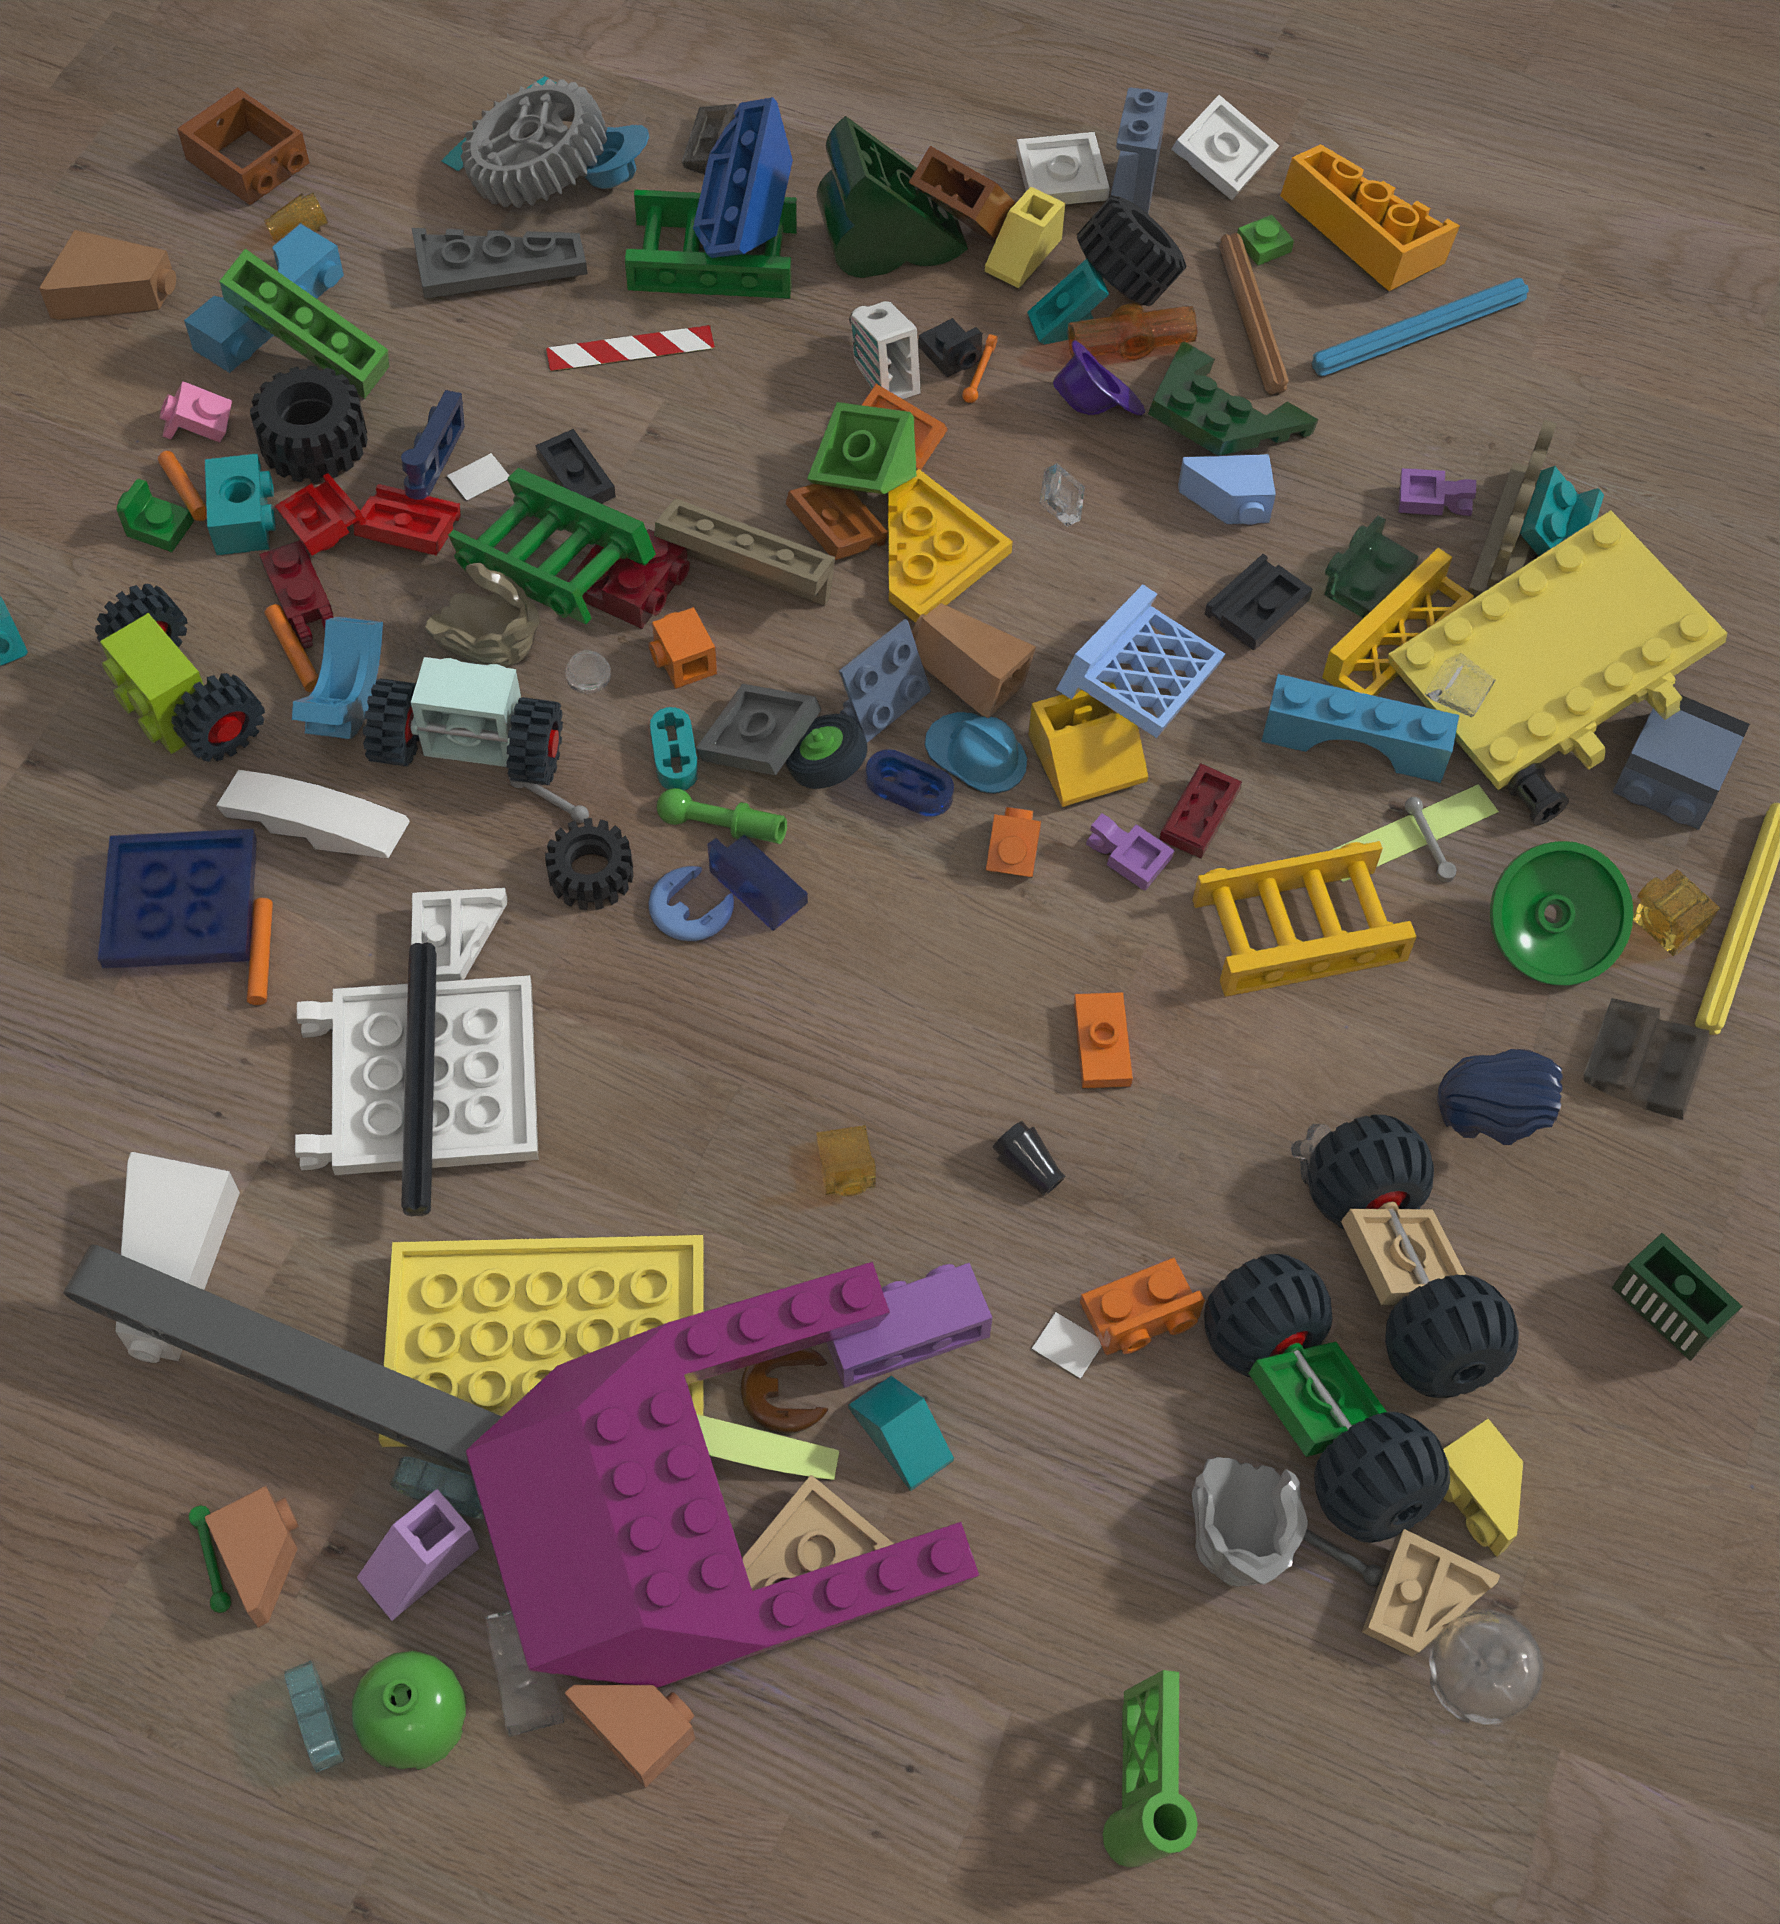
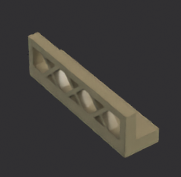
[654,498,835,606]

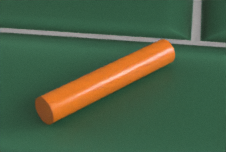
[158,451,207,521]
[264,604,319,692]
[247,898,273,1005]

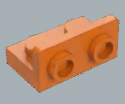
[1080,1258,1205,1356]

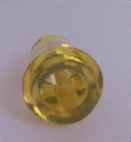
[264,193,328,243]

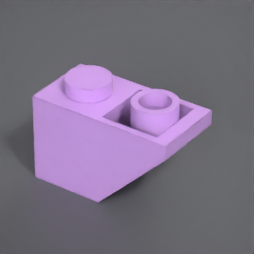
[357,1489,479,1621]

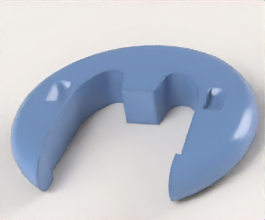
[648,866,734,941]

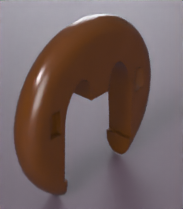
[740,1347,829,1433]

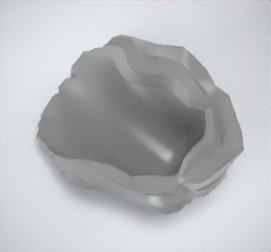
[1191,1457,1308,1587]

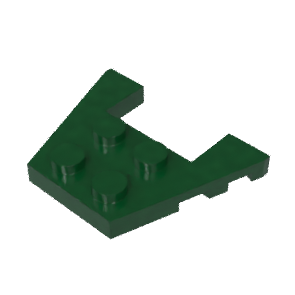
[1148,341,1319,456]

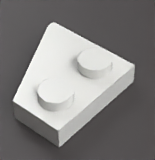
[411,888,507,982]

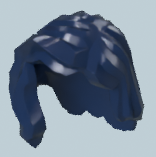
[1437,1049,1563,1145]

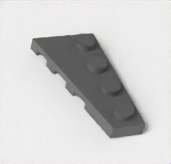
[411,228,587,299]

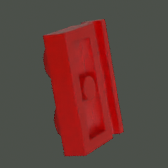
[274,473,366,556]
[353,484,461,556]

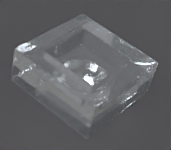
[1039,463,1085,527]

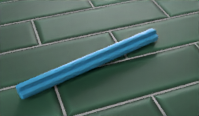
[1311,277,1529,377]

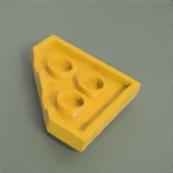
[888,469,1013,623]

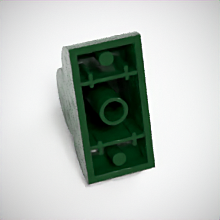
[816,116,968,278]

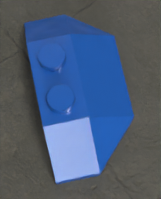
[693,97,793,258]

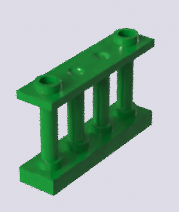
[625,189,797,299]
[448,468,656,624]

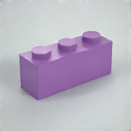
[826,1263,992,1388]

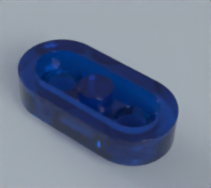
[866,749,954,816]

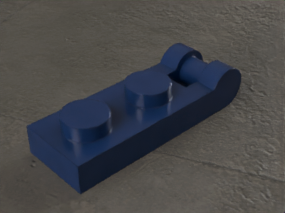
[401,390,465,500]

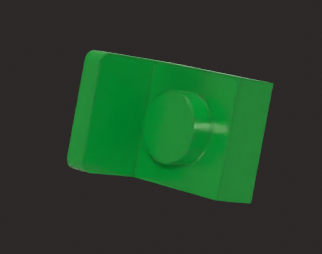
[116,478,194,552]

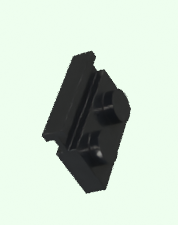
[1204,554,1313,650]

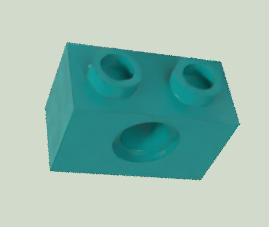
[205,454,276,555]

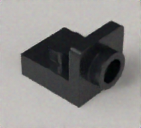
[918,318,983,378]

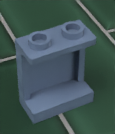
[1111,87,1168,214]

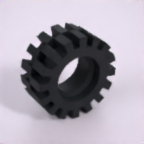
[545,818,633,910]

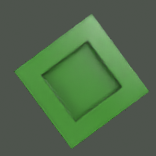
[1237,215,1294,266]

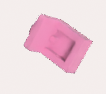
[159,381,232,442]

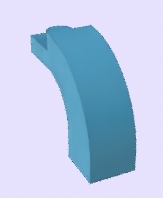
[292,617,383,739]

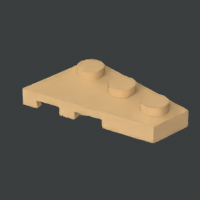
[742,1475,894,1591]

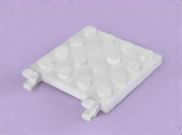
[295,975,539,1175]

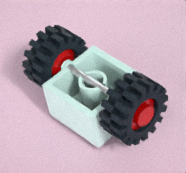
[363,657,563,785]

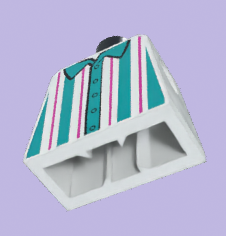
[849,301,921,399]

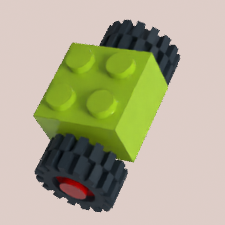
[95,584,265,762]

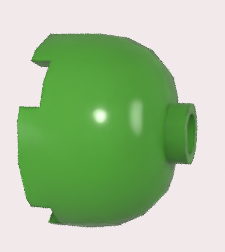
[352,1651,467,1770]

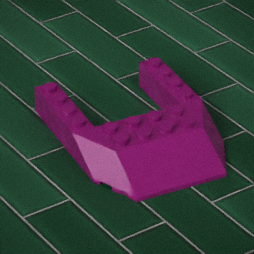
[465,1262,980,1688]

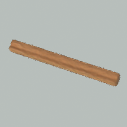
[1219,233,1289,395]

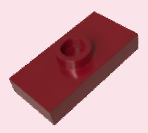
[1159,763,1242,859]

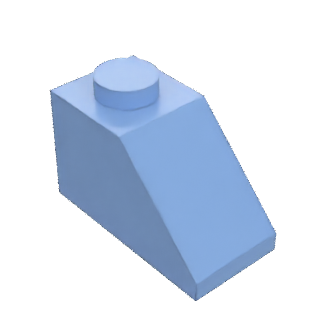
[1178,454,1276,525]

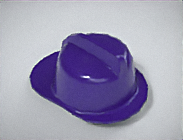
[1053,340,1145,415]

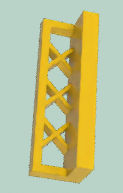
[1322,548,1474,696]

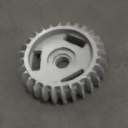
[461,79,607,208]

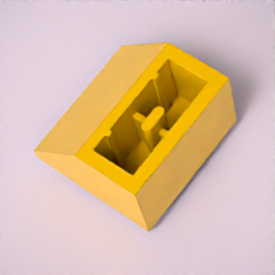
[1028,682,1148,807]

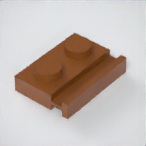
[785,484,888,560]

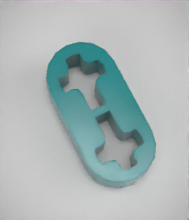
[650,707,698,790]

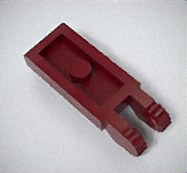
[259,541,334,649]

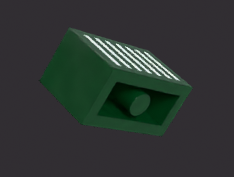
[1612,1233,1743,1361]

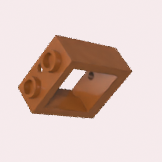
[177,87,310,205]

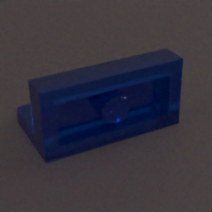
[707,835,808,931]

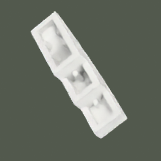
[216,770,410,858]

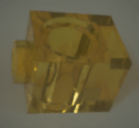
[1633,869,1720,957]

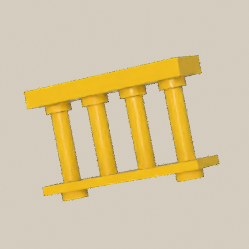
[1192,841,1417,997]

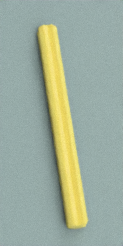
[1695,803,1780,1035]

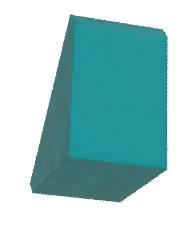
[848,1376,954,1491]

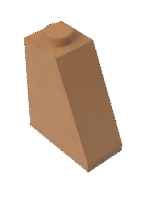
[39,230,176,320]
[912,603,1036,718]

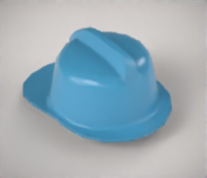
[584,125,649,189]
[925,712,1027,794]

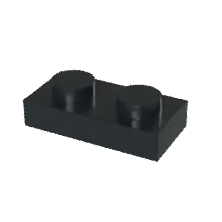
[535,429,616,504]

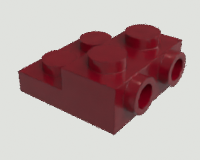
[567,529,690,629]

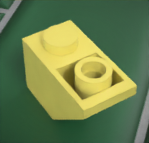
[985,187,1065,288]
[1443,1418,1523,1557]

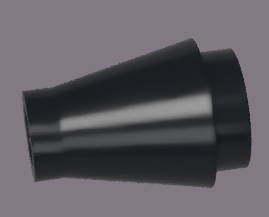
[992,1121,1066,1197]

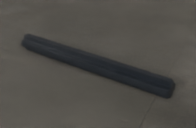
[401,942,437,1217]

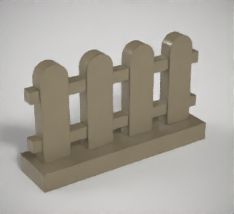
[1468,419,1557,599]

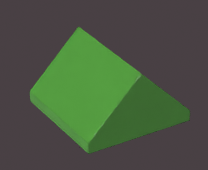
[807,402,917,494]

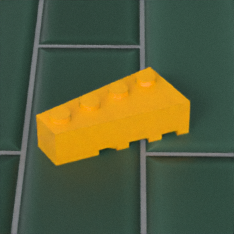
[1280,144,1460,291]

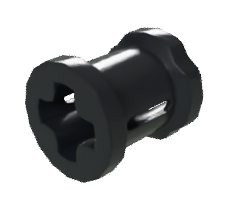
[1507,763,1569,825]

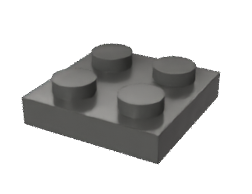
[696,684,822,776]

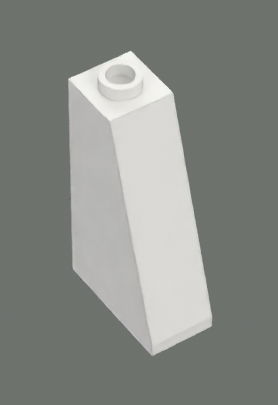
[115,1152,240,1363]

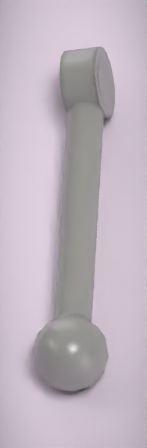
[509,777,589,823]
[1405,797,1457,882]

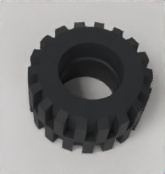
[1077,195,1186,306]
[250,366,368,483]

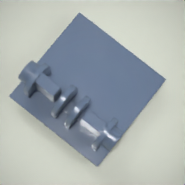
[839,619,931,743]

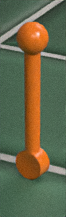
[962,334,998,403]

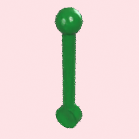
[189,1505,232,1613]

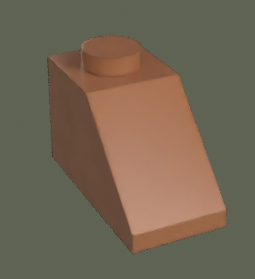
[204,1486,299,1628]
[565,1685,695,1788]

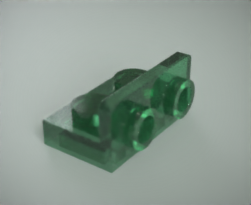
[1324,515,1419,618]

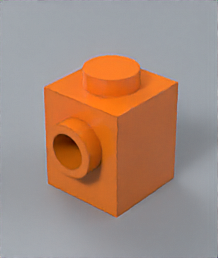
[648,607,717,689]

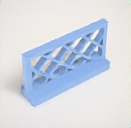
[1056,584,1225,738]

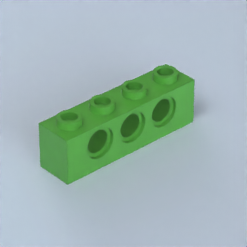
[219,249,389,399]

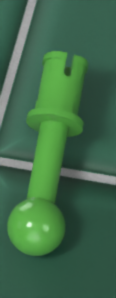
[656,788,787,844]

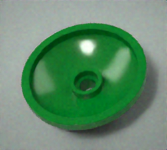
[1490,841,1634,985]

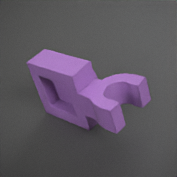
[1398,468,1476,516]
[1086,813,1174,891]

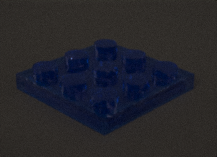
[98,829,257,969]

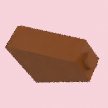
[909,146,1016,243]

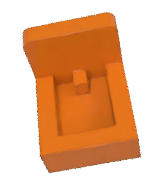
[986,807,1041,878]

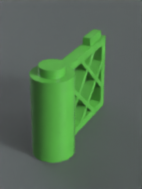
[1103,1670,1198,1868]

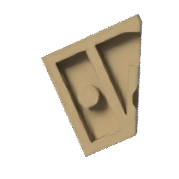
[1362,1529,1500,1657]

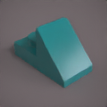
[1027,258,1109,345]

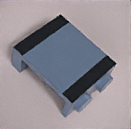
[1613,694,1750,830]

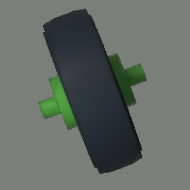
[785,714,868,789]

